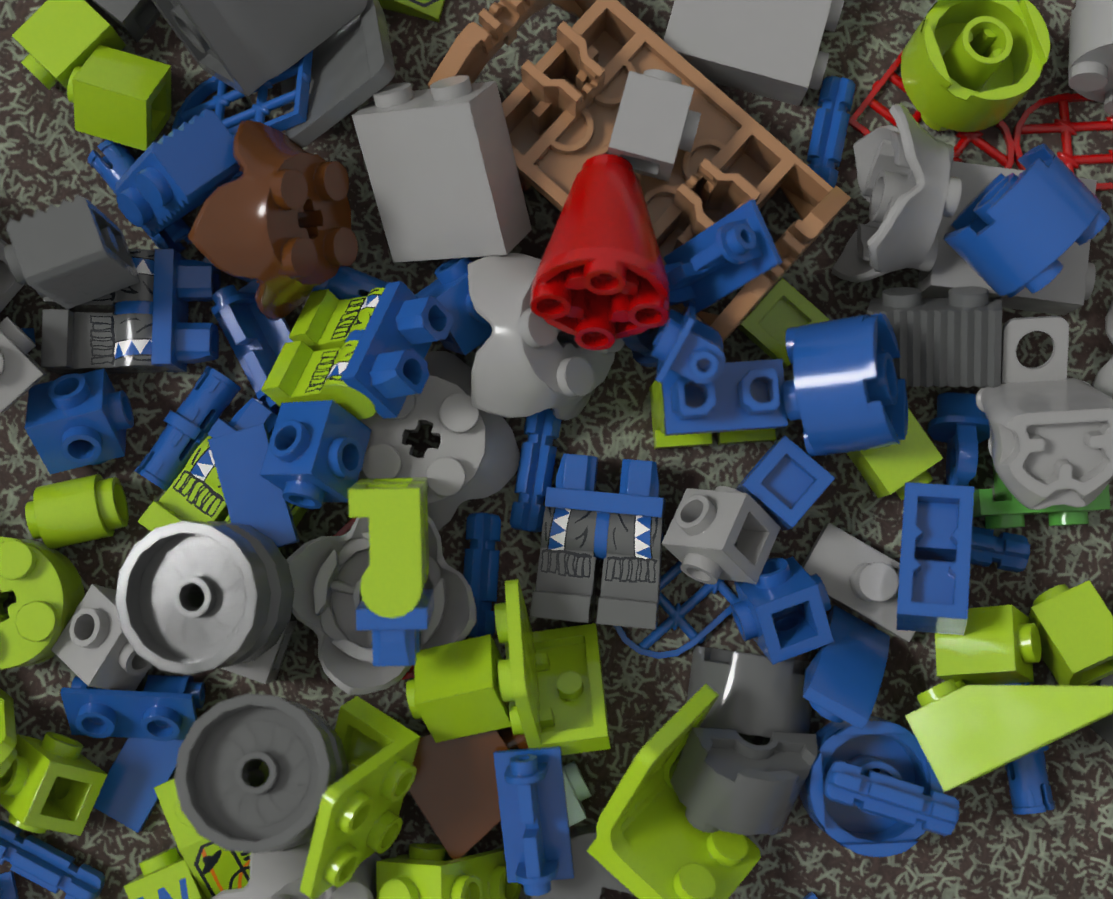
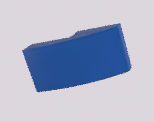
[803,605,890,730]

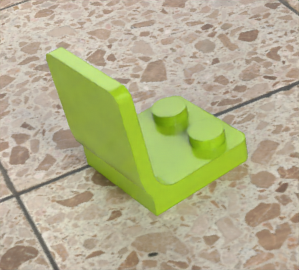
[587,684,761,899]

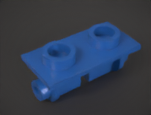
[663,199,782,314]
[211,279,293,413]
[651,300,725,384]
[60,675,206,741]
[493,746,575,896]

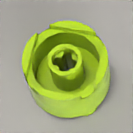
[901,0,1050,132]
[0,537,85,669]

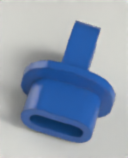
[927,392,990,486]

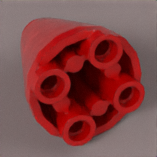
[530,154,669,350]

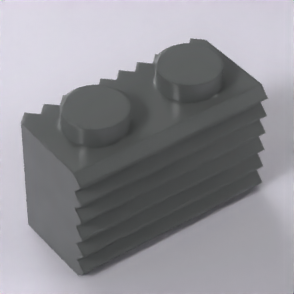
[4,194,140,310]
[867,286,1002,388]

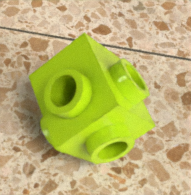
[0,732,108,836]

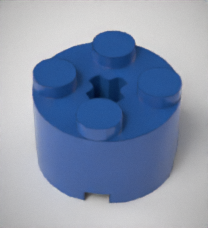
[943,144,1110,298]
[783,313,908,456]
[799,716,944,857]

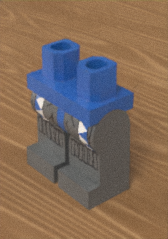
[41,249,221,375]
[530,454,666,630]

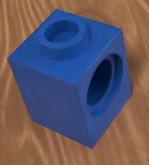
[735,435,835,531]

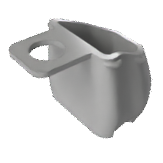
[976,316,1113,510]

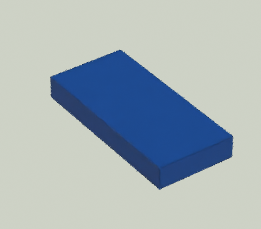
[208,423,300,548]
[94,738,184,833]

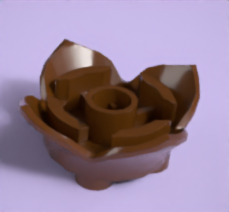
[188,120,358,321]

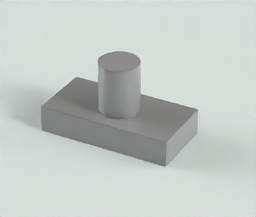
[802,523,916,642]

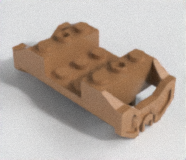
[427,0,851,343]

